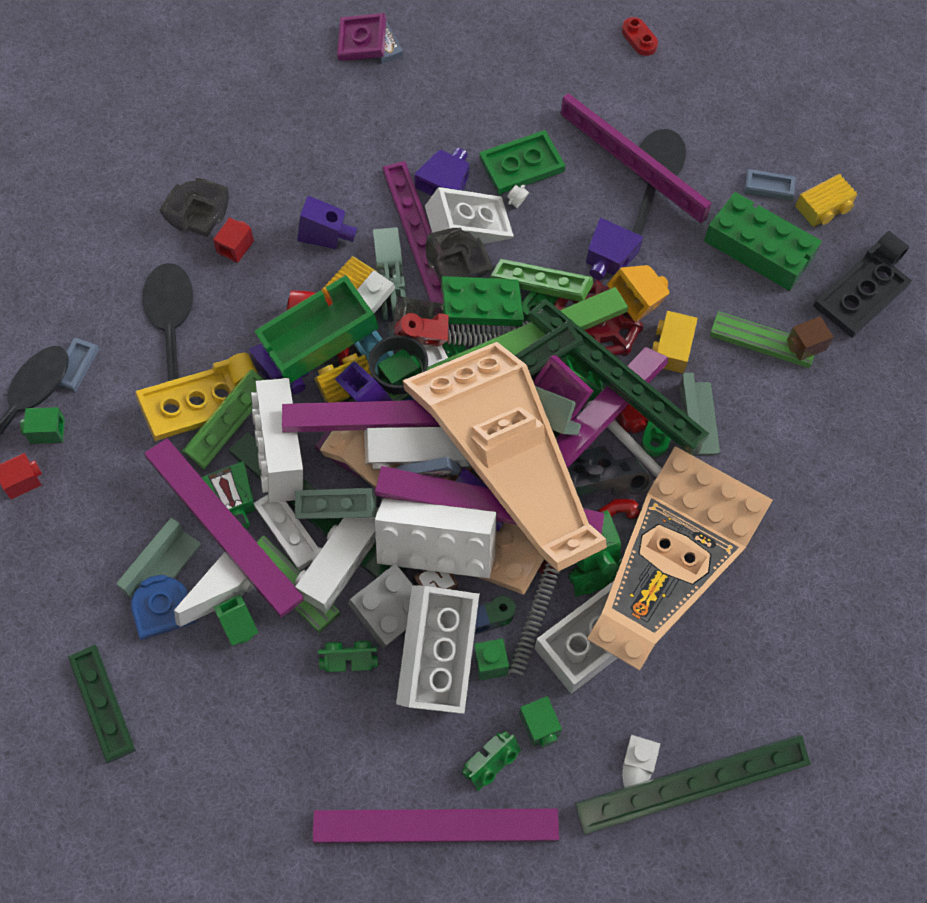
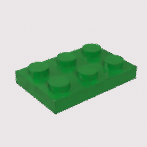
[479,130,566,195]
[441,276,524,326]

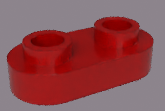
[622,17,658,56]

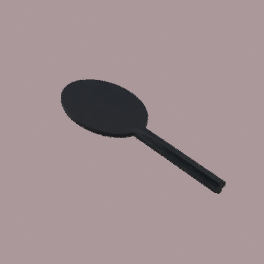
[632,129,686,236]
[142,263,193,381]
[0,346,69,436]

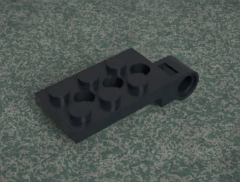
[813,231,912,338]
[567,446,652,496]

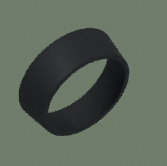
[368,335,428,394]

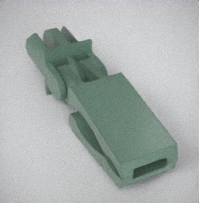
[373,227,408,320]

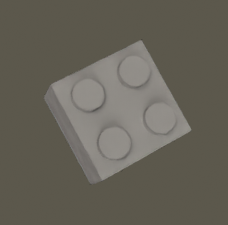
[348,564,413,649]

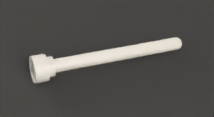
[583,401,662,478]

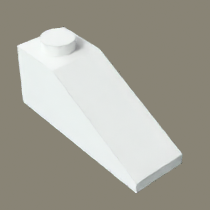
[174,552,254,627]

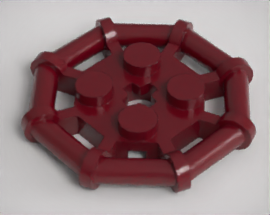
[554,280,643,356]

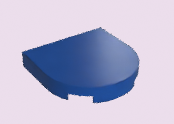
[131,575,197,640]

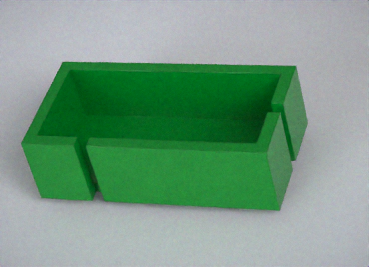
[704,192,822,291]
[254,275,379,383]

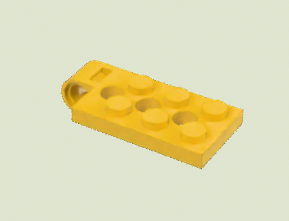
[135,353,258,441]

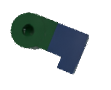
[474,596,516,635]

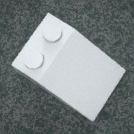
[425,187,514,249]

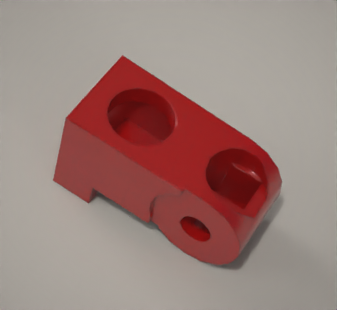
[394,313,449,347]

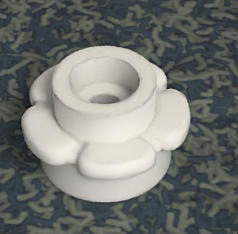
[507,185,529,208]

